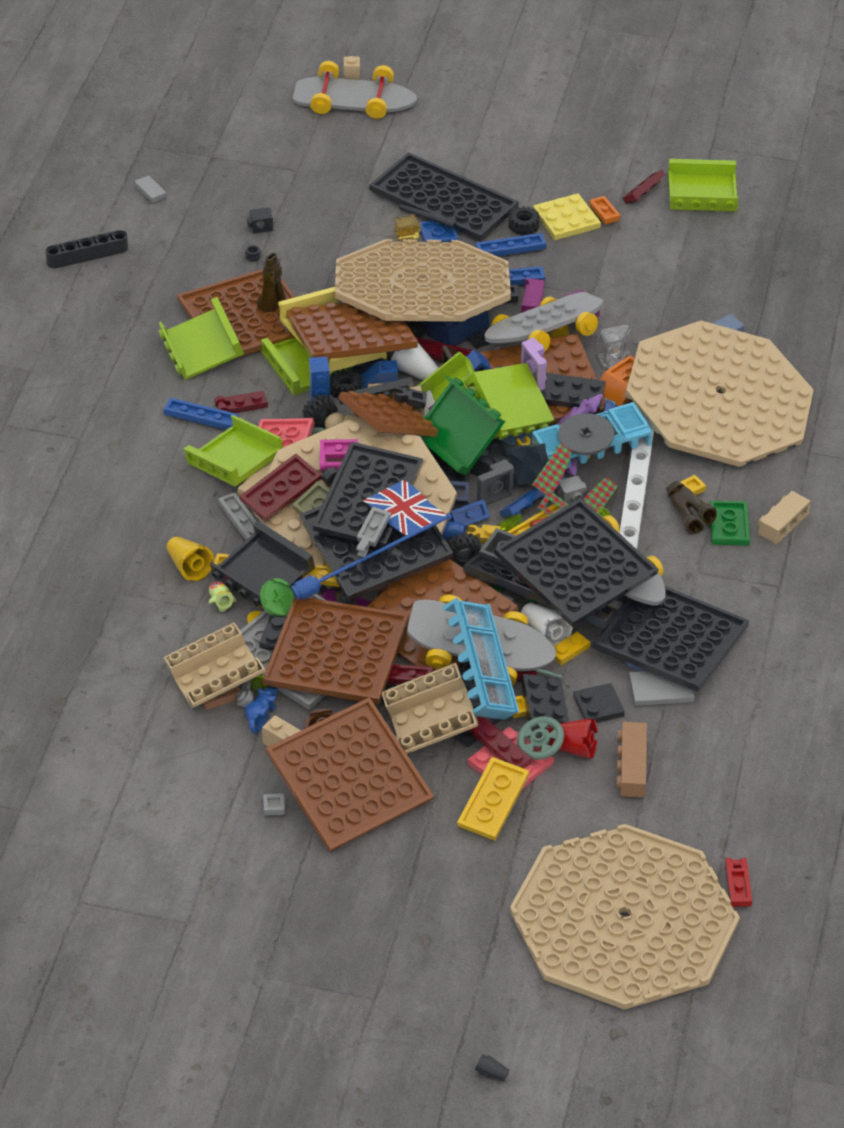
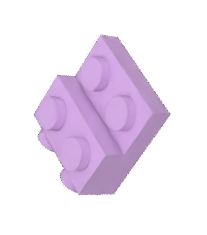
[521,338,547,391]

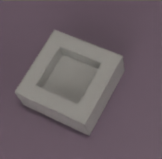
[263,794,285,816]

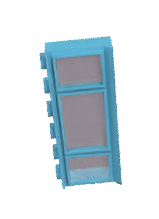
[443,597,519,720]

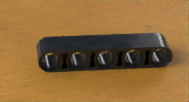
[45,230,128,269]

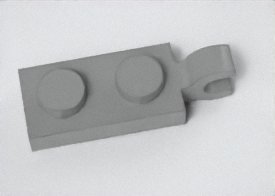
[357,507,391,558]

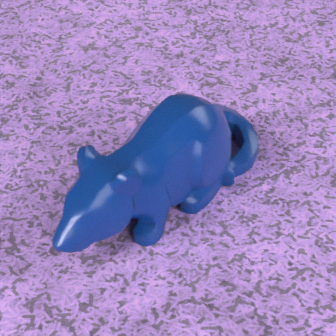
[245,687,278,734]

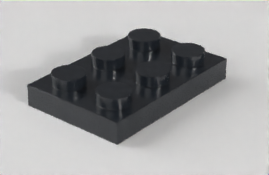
[521,674,569,723]

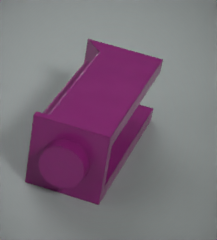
[521,278,545,313]

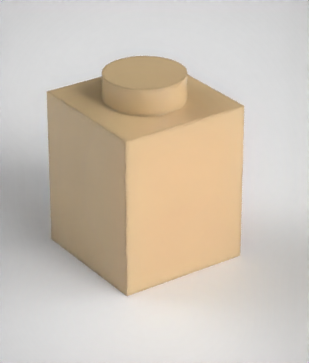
[344,56,360,80]

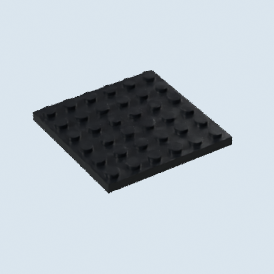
[494,498,659,627]
[299,506,454,601]
[592,586,749,692]

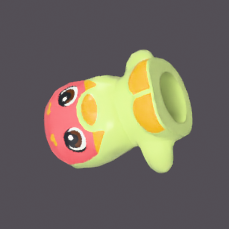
[208,582,236,612]

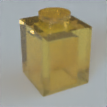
[394,214,421,241]

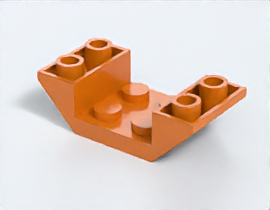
[600,355,635,406]

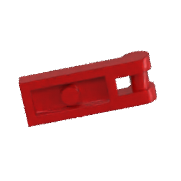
[725,858,752,907]

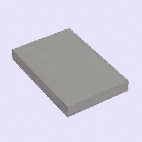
[629,671,694,706]

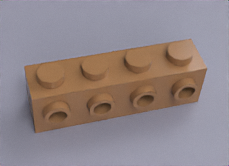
[616,722,647,798]

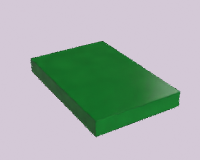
[709,501,750,546]

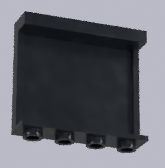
[209,521,315,610]

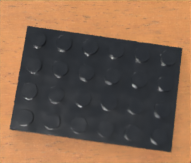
[313,441,423,548]

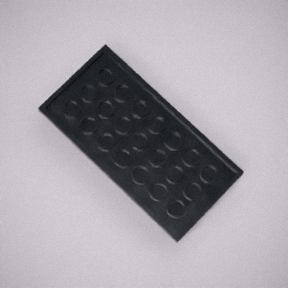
[369,152,519,241]

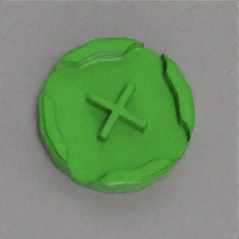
[260,578,295,617]

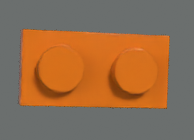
[589,196,620,225]

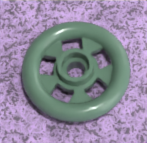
[517,716,564,760]

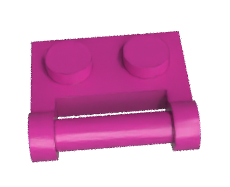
[319,439,358,471]

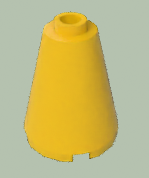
[166,536,214,581]

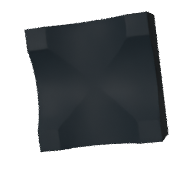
[506,443,548,485]

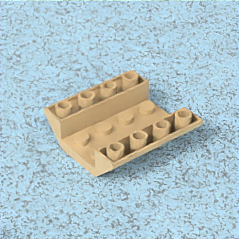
[164,622,266,709]
[382,663,478,754]

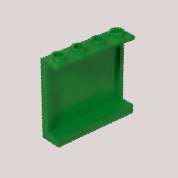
[416,376,506,475]

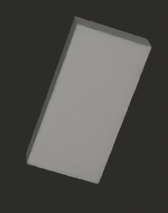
[134,175,167,203]

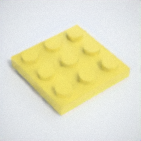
[533,193,601,240]

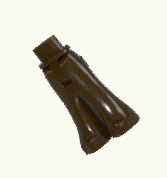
[257,252,286,312]
[666,481,717,534]

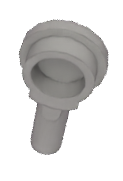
[235,679,254,708]

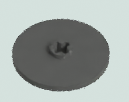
[558,413,614,455]

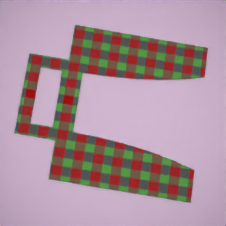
[532,443,618,516]

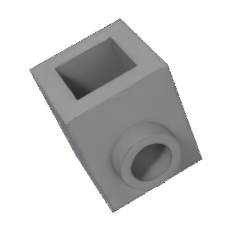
[556,475,587,504]

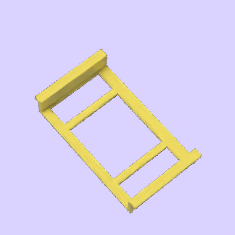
[278,287,387,374]

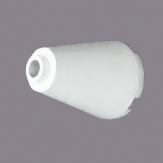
[391,343,439,381]
[521,602,573,646]

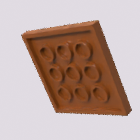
[338,391,438,437]

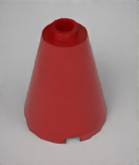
[540,718,598,759]

